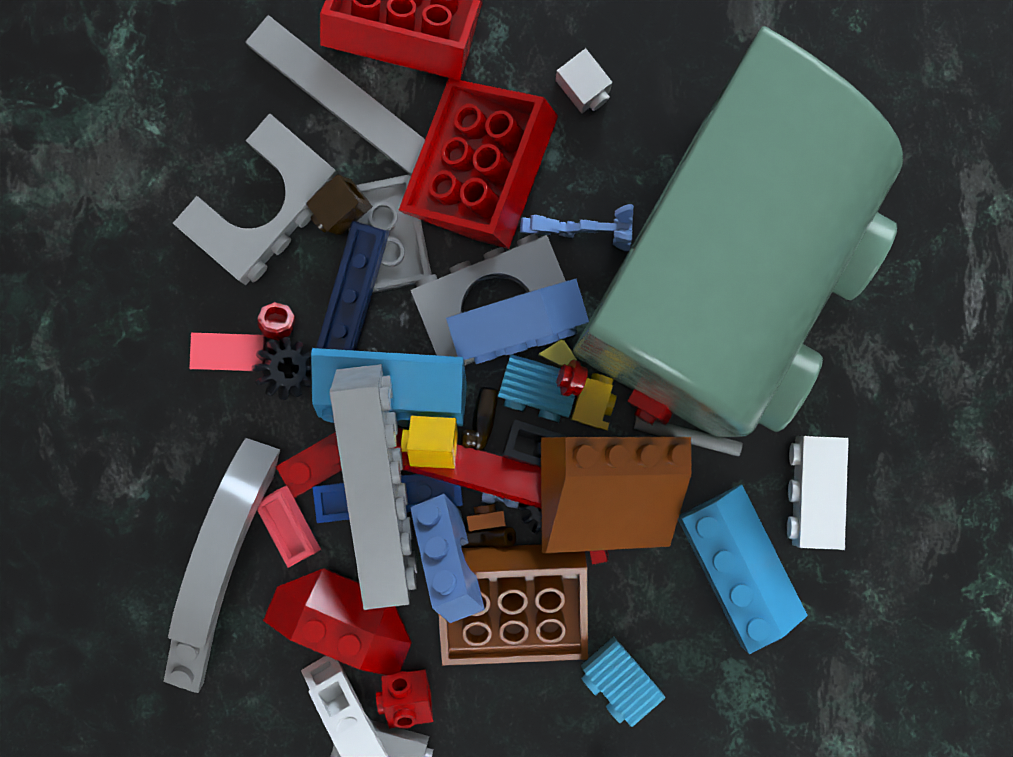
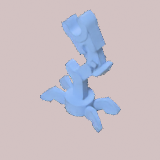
[520,204,634,251]

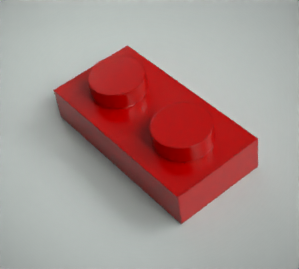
[276,432,342,498]

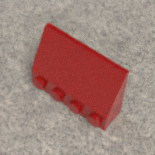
[320,0,483,80]
[398,78,558,249]

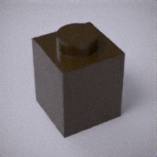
[305,174,373,235]

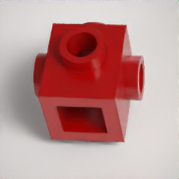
[376,670,433,729]

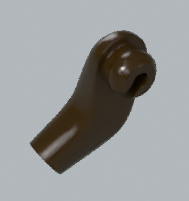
[461,387,499,451]
[461,523,516,548]

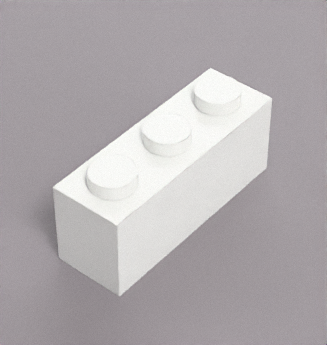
[787,436,848,550]

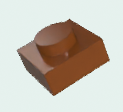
[467,504,506,531]

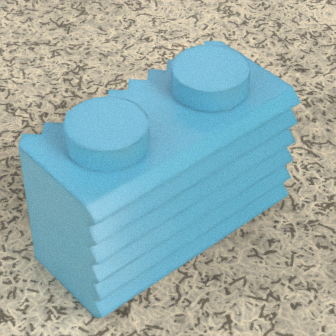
[498,354,575,423]
[581,637,666,727]

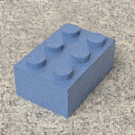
[446,279,589,364]

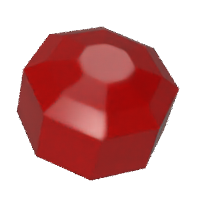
[258,302,295,340]

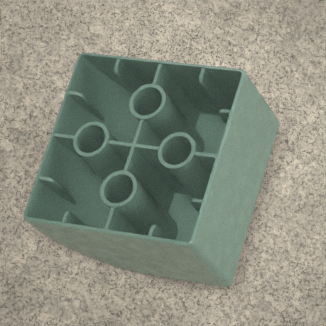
[572,26,904,437]

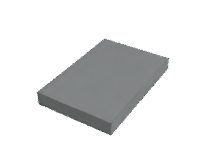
[349,174,432,293]

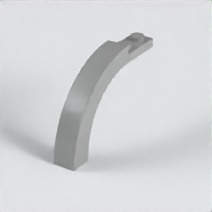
[163,438,280,693]

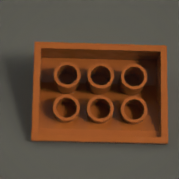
[541,437,692,553]
[438,545,588,666]

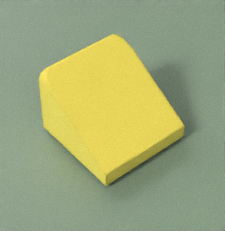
[538,339,577,368]

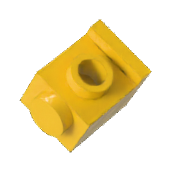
[570,373,617,430]

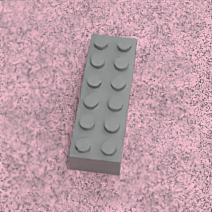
[330,364,418,610]

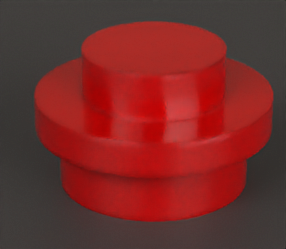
[556,359,588,397]

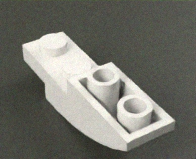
[301,656,388,757]

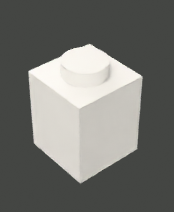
[556,48,613,113]

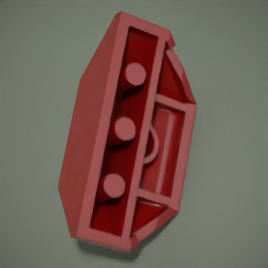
[263,568,412,675]

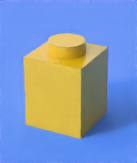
[401,416,458,469]

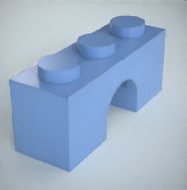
[410,494,485,623]

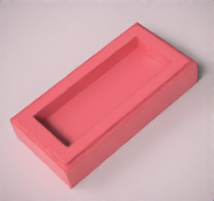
[189,333,266,372]
[257,485,321,568]

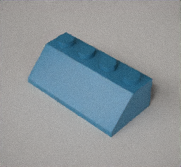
[311,348,467,427]
[678,484,808,654]

